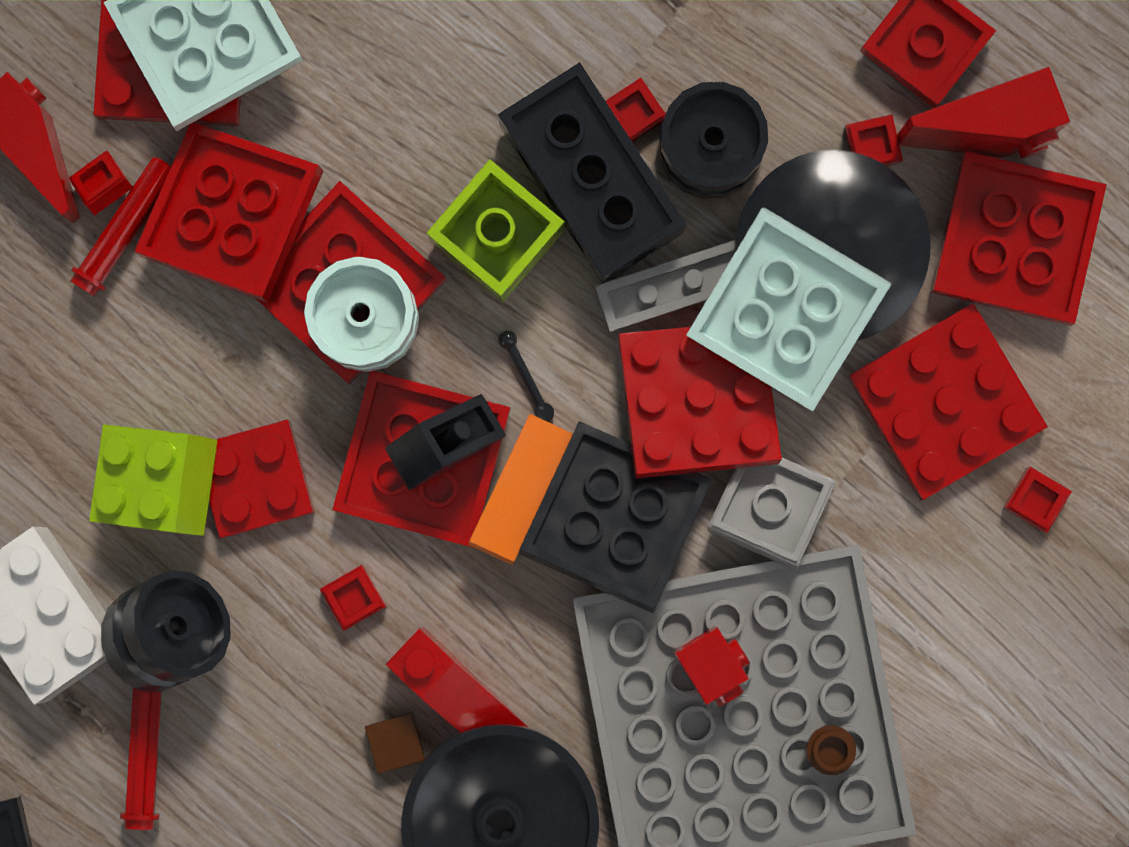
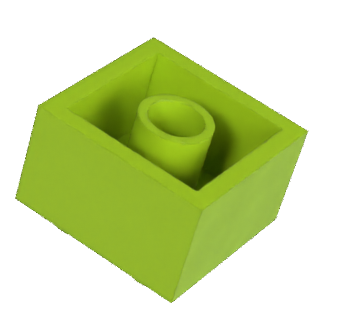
[426,159,565,303]
[89,424,217,536]

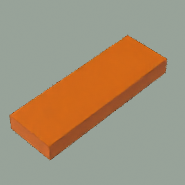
[468,414,573,565]

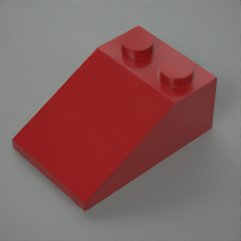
[897,67,1071,159]

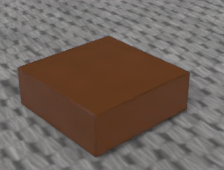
[365,712,426,774]

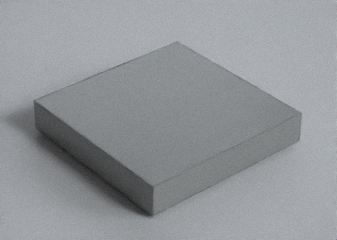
[707,458,836,571]

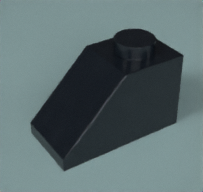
[385,394,506,491]

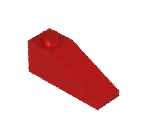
[0,72,80,223]
[385,627,528,732]

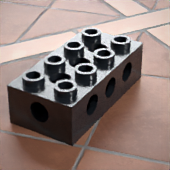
[498,62,686,284]

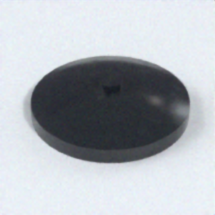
[734,150,931,342]
[401,724,599,847]

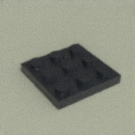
[519,421,712,614]

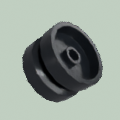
[659,81,768,199]
[101,570,231,692]

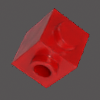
[673,626,750,707]

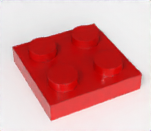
[860,0,996,108]
[209,419,315,538]

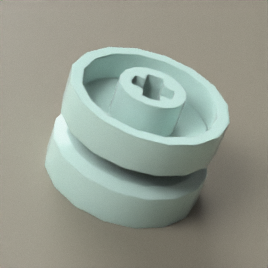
[304,257,419,372]

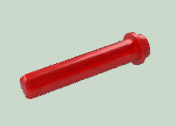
[70,157,171,297]
[120,687,162,830]

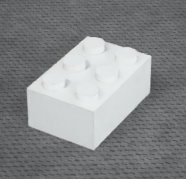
[0,526,107,705]

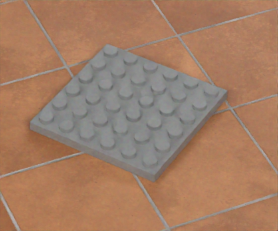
[572,544,917,847]

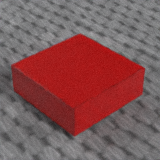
[606,78,666,143]
[844,114,903,167]
[69,150,134,216]
[1003,466,1072,533]
[320,565,387,631]

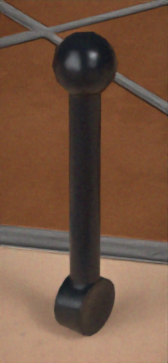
[498,330,554,422]

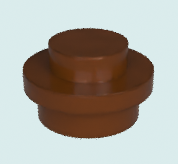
[806,725,856,775]

